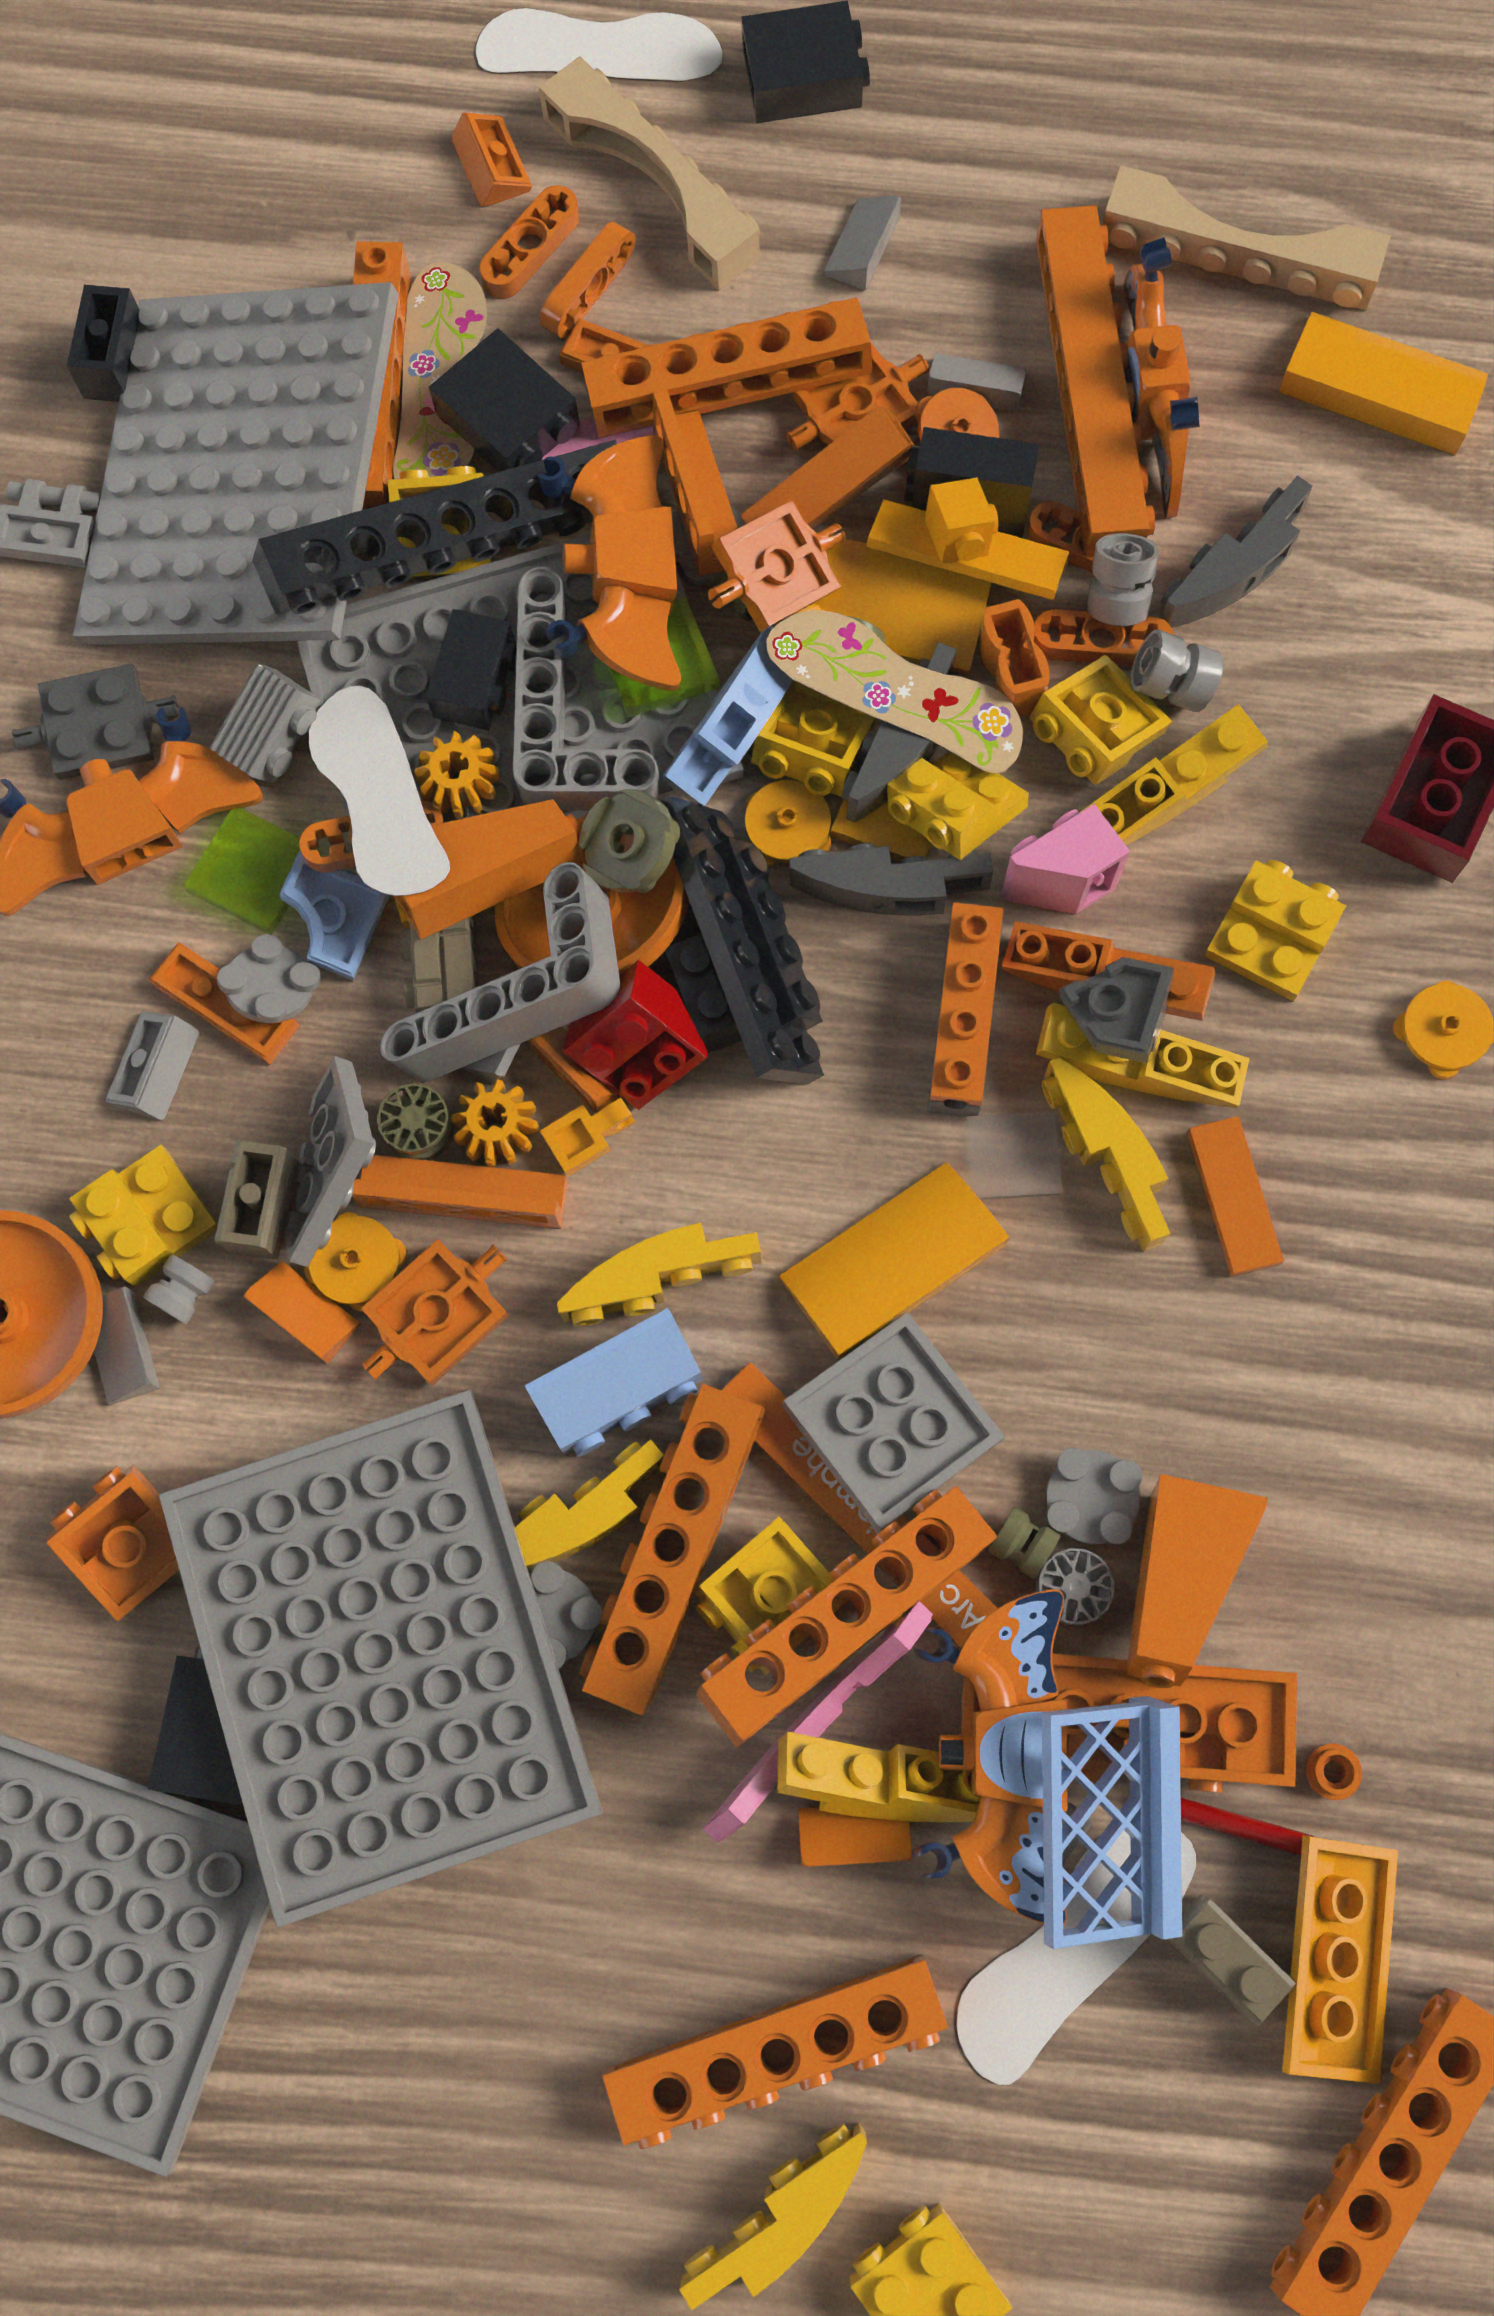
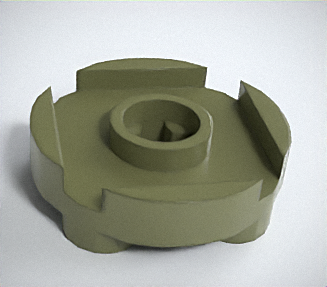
[579,789,680,893]

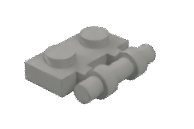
[0,479,101,568]

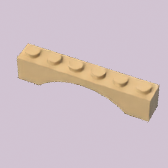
[539,56,760,291]
[1102,165,1391,311]

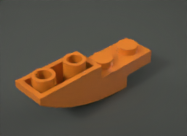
[1002,921,1215,1021]

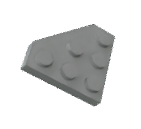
[283,1056,376,1267]

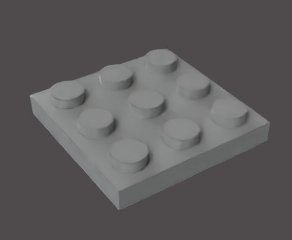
[781,1312,1005,1533]

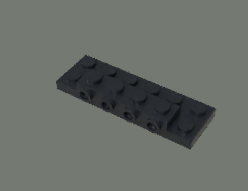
[660,795,824,1084]

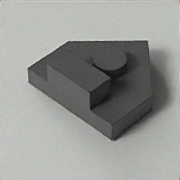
[1059,957,1174,1063]

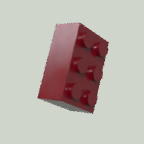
[1361,694,1494,883]

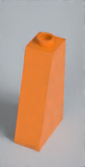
[740,405,915,529]
[394,799,582,940]
[1126,1474,1268,1688]

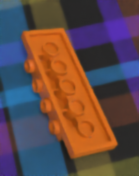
[960,1654,1297,1793]

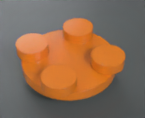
[915,388,999,443]

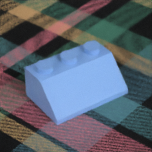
[525,1308,703,1457]

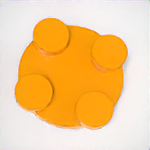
[745,780,831,867]
[1393,980,1494,1080]
[304,1212,407,1313]

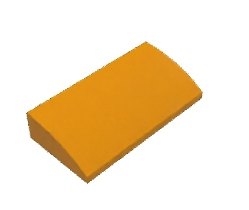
[1279,312,1488,456]
[814,532,993,676]
[779,1162,1009,1361]

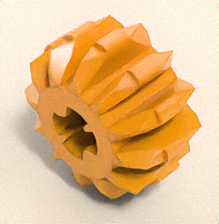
[414,730,500,819]
[451,1079,539,1167]

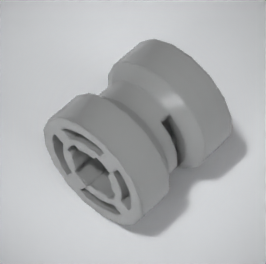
[142,1254,215,1325]

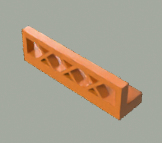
[653,388,738,576]
[352,1155,568,1229]

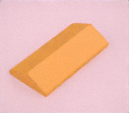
[866,499,1069,600]
[1282,1836,1398,2084]

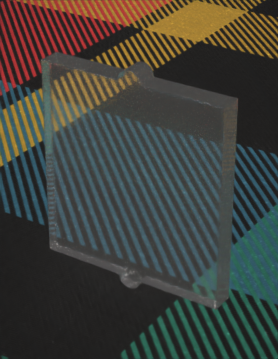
[964,1112,1064,1200]

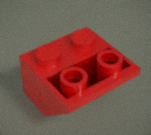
[563,959,708,1110]

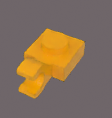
[540,1098,635,1177]

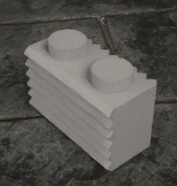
[210,663,320,783]

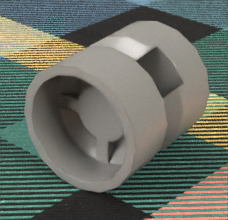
[1086,533,1159,626]
[1131,630,1223,712]

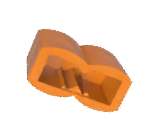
[979,599,1050,717]

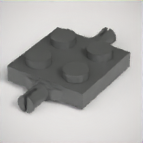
[12,663,180,780]

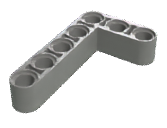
[513,566,661,810]
[380,862,620,1082]

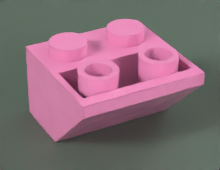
[1001,804,1130,915]

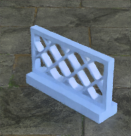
[1042,1696,1182,1949]

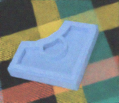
[280,850,391,981]

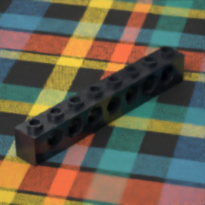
[252,440,617,615]

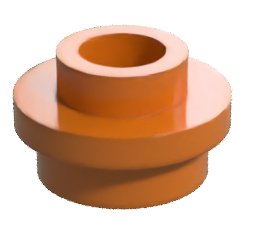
[1305,1743,1362,1800]

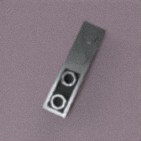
[1161,475,1313,628]
[841,642,957,822]
[789,843,994,916]

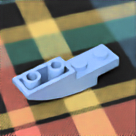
[661,627,793,807]

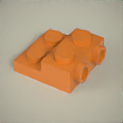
[46,1464,179,1622]

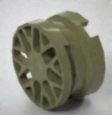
[377,1083,454,1160]

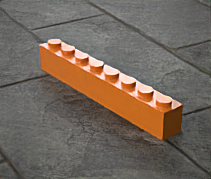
[1036,205,1155,557]

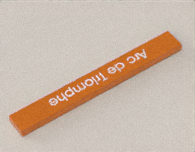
[721,1362,998,1649]

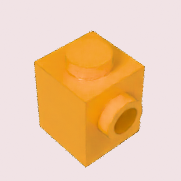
[924,477,998,564]

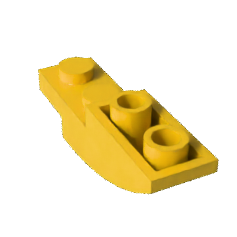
[1079,704,1268,846]
[1036,1002,1250,1108]
[1041,1057,1171,1252]
[557,1222,762,1327]
[515,1439,664,1570]
[777,1731,981,1822]
[679,2123,867,2311]

